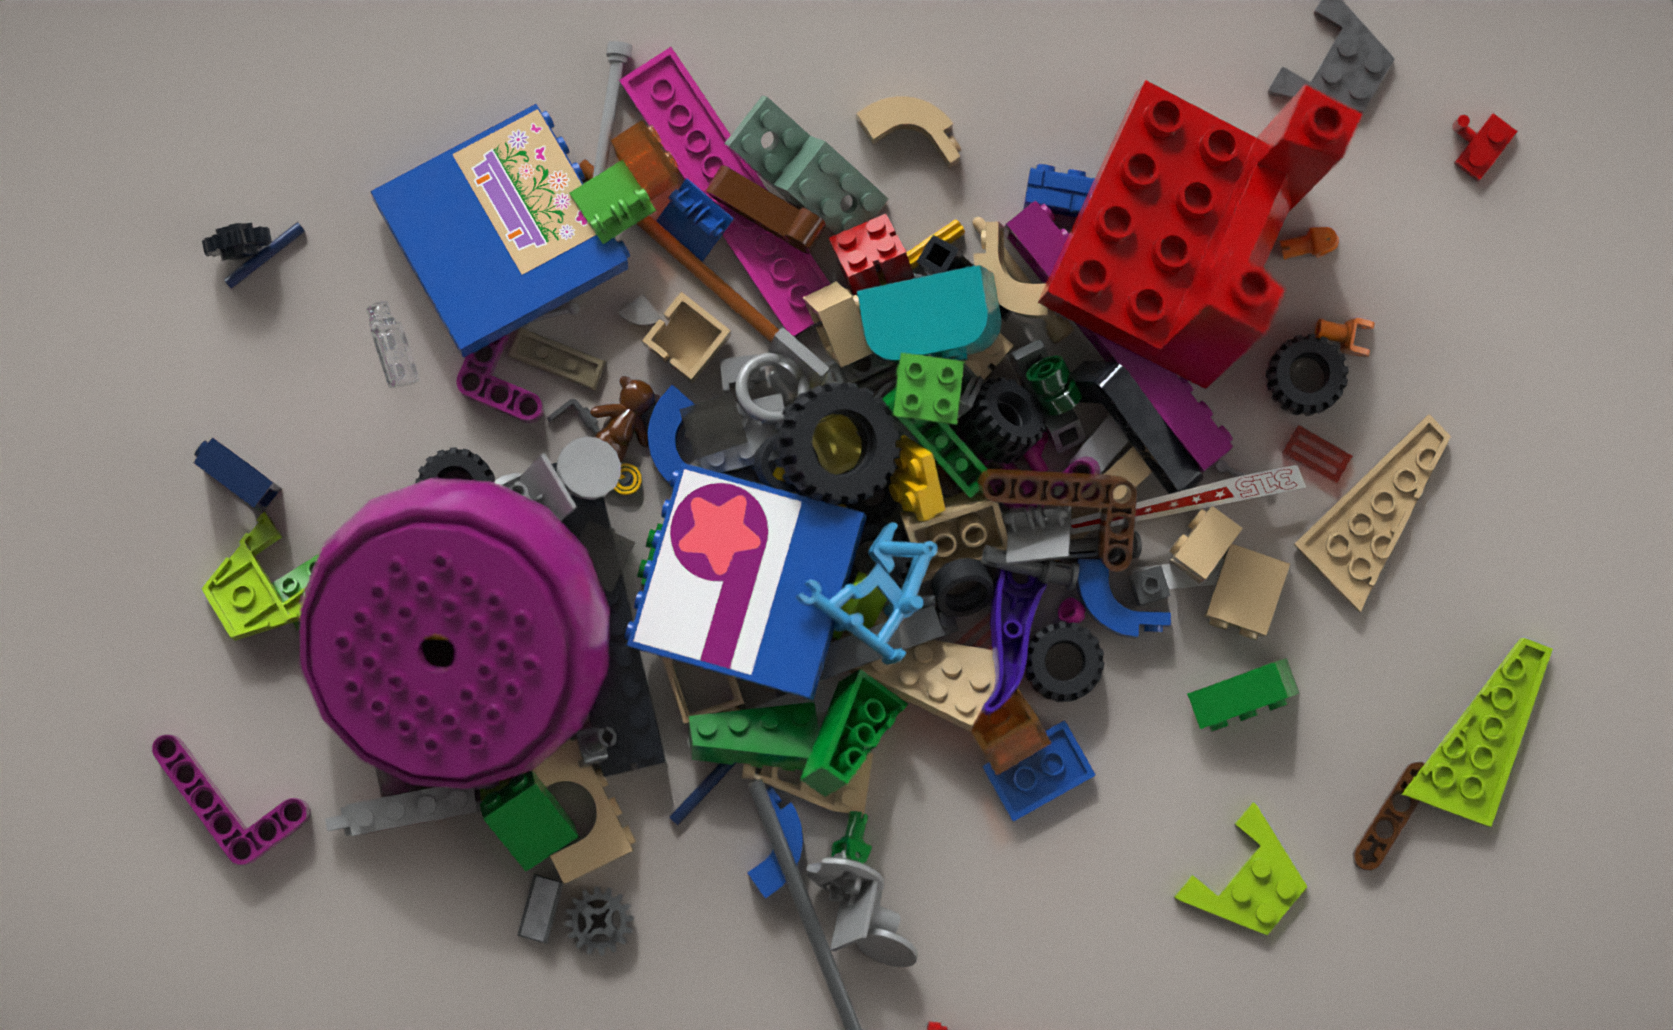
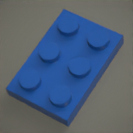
[982,720,1096,822]

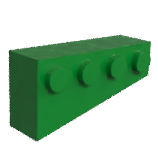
[800,669,908,797]

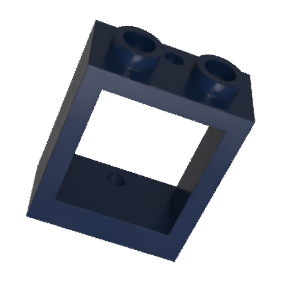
[193,437,282,513]

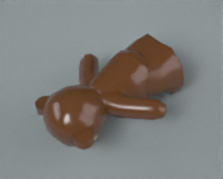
[590,376,661,464]

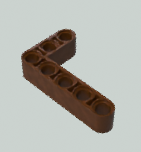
[978,469,1137,572]

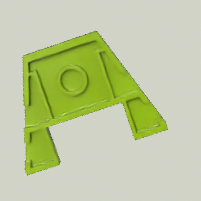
[201,512,306,641]
[1174,802,1307,935]

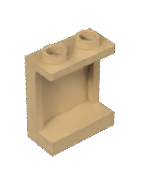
[1204,544,1290,640]

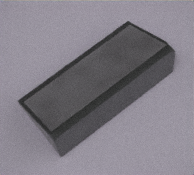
[517,874,564,944]

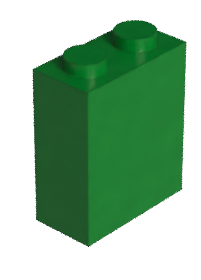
[479,770,578,872]

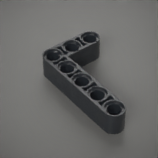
[1068,361,1203,494]

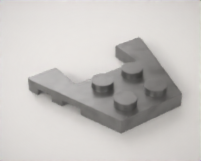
[1267,0,1395,114]

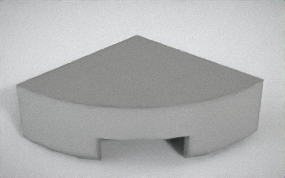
[618,294,662,326]

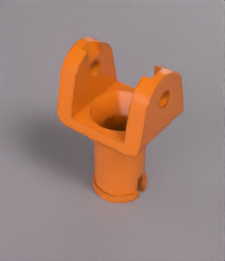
[1280,227,1339,260]
[1314,318,1375,357]

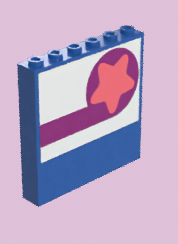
[625,462,867,700]

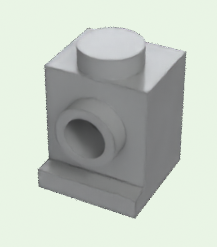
[719,354,766,394]

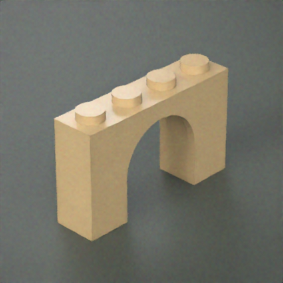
[512,739,636,884]

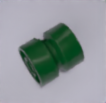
[1026,355,1082,416]

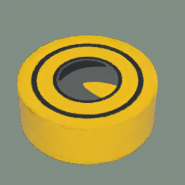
[613,463,642,496]

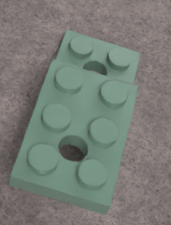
[724,95,889,235]

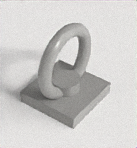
[735,327,830,425]

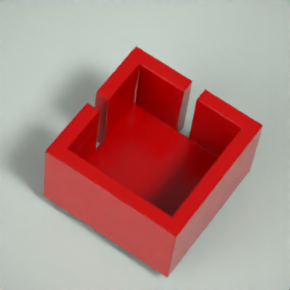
[829,214,915,297]

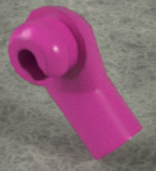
[1023,431,1049,472]

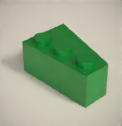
[1187,658,1299,732]

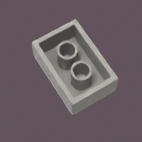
[689,393,785,475]

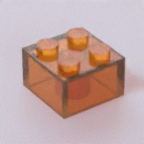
[610,120,680,201]
[968,688,1051,776]

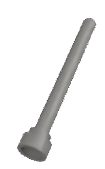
[593,41,633,178]

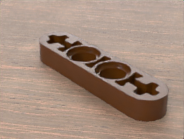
[1352,762,1425,870]

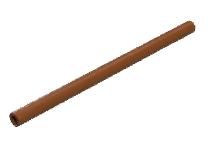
[579,159,779,343]

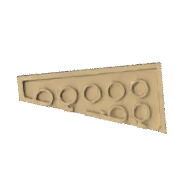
[831,630,995,732]

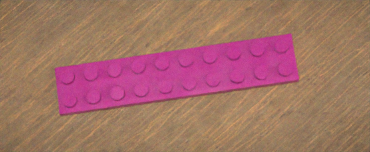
[619,47,830,337]

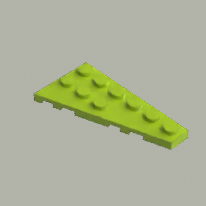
[1401,638,1553,827]

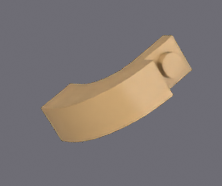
[856,96,962,168]
[973,222,1053,319]

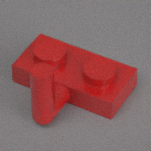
[1452,113,1518,182]

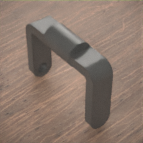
[547,399,600,434]

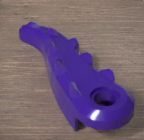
[981,568,1047,715]

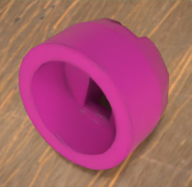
[1058,597,1086,624]

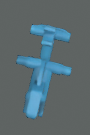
[796,523,937,665]

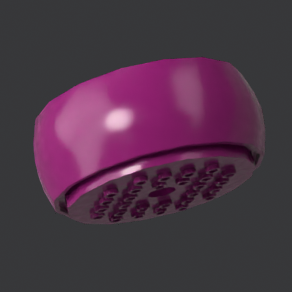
[300,478,610,789]

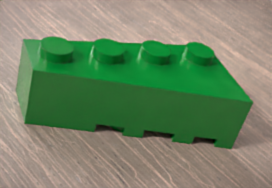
[688,702,819,772]

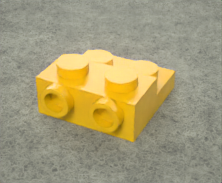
[889,435,946,521]

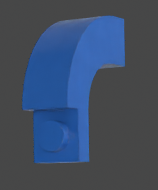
[648,385,697,485]
[1076,559,1171,639]
[747,786,803,899]

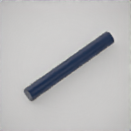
[224,222,305,289]
[669,762,737,825]

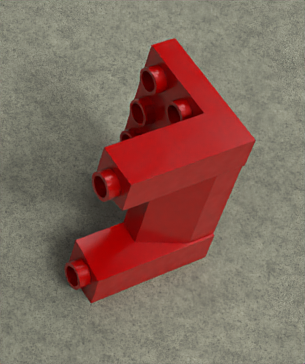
[1037,80,1363,389]

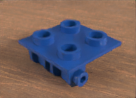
[656,178,734,262]

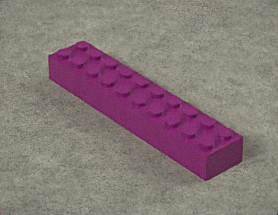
[1004,200,1234,473]

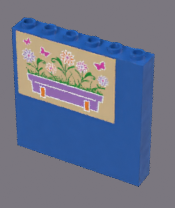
[370,104,631,358]

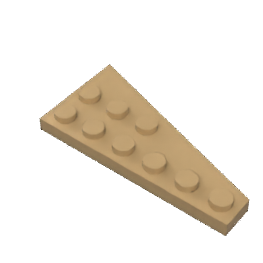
[1293,414,1451,612]

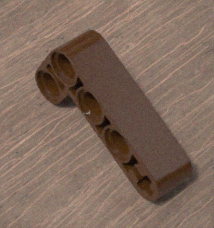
[705,165,826,255]

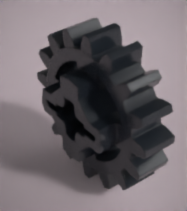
[202,222,272,261]

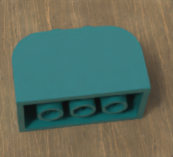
[857,265,1001,364]

